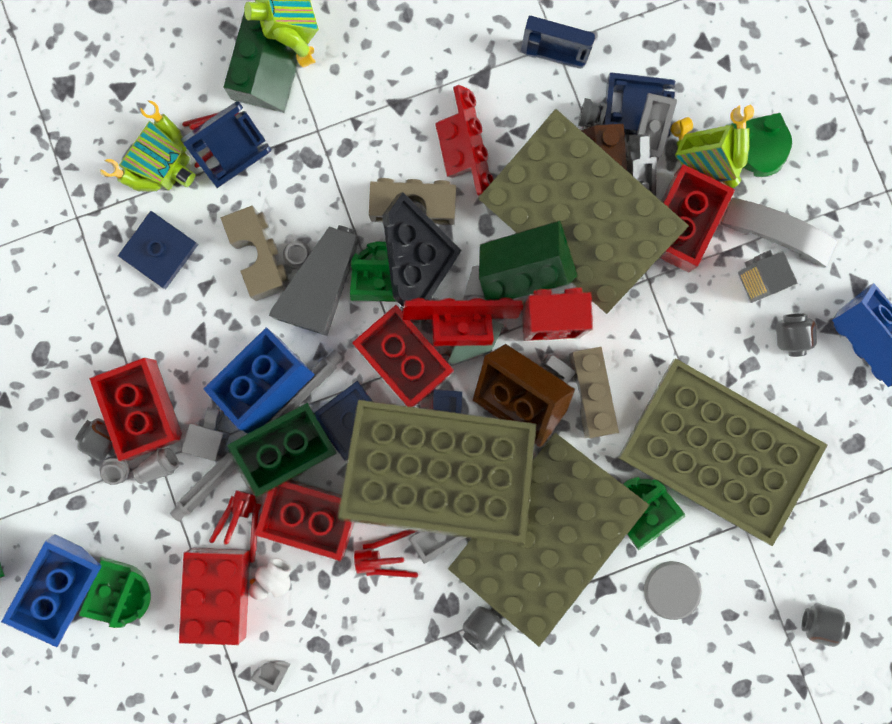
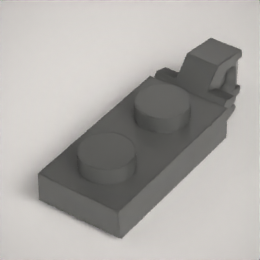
[626,134,657,196]

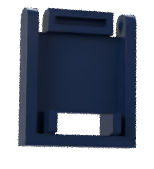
[520,15,595,69]
[603,72,676,138]
[181,101,272,188]

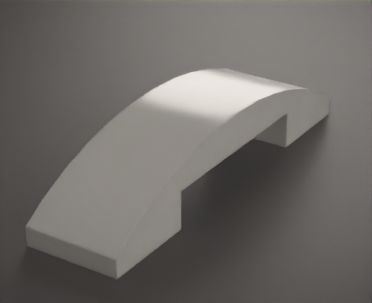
[721,198,837,268]

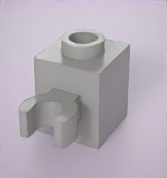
[180,407,230,461]

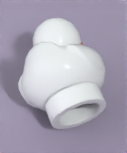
[249,558,292,600]

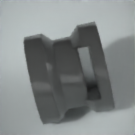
[578,98,607,127]

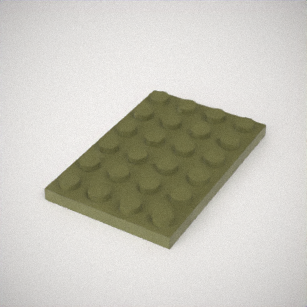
[478,109,689,314]
[618,358,828,546]
[338,400,536,545]
[448,433,649,647]

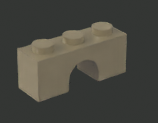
[369,178,456,225]
[220,205,289,301]
[568,346,619,438]

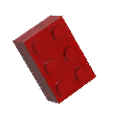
[660,164,735,273]
[522,288,593,341]
[352,305,454,407]
[89,357,182,461]
[255,479,354,561]
[179,548,250,645]

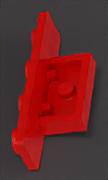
[435,84,494,196]
[402,298,523,346]

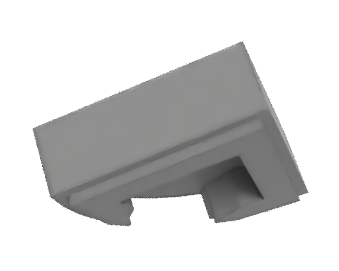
[250,661,290,693]

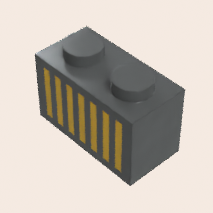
[737,250,798,303]

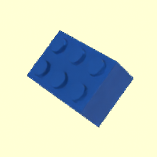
[203,327,315,434]

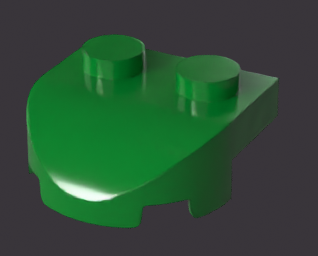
[726,112,792,177]
[350,241,397,302]
[623,477,685,551]
[79,557,151,628]

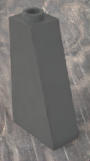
[269,225,359,336]

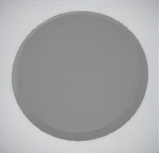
[644,561,702,620]

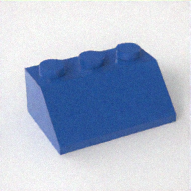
[832,283,892,388]
[1,534,102,648]

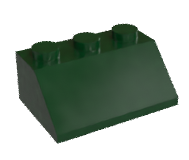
[223,13,298,113]
[479,220,578,300]
[227,403,337,498]

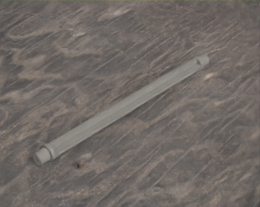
[170,349,344,521]

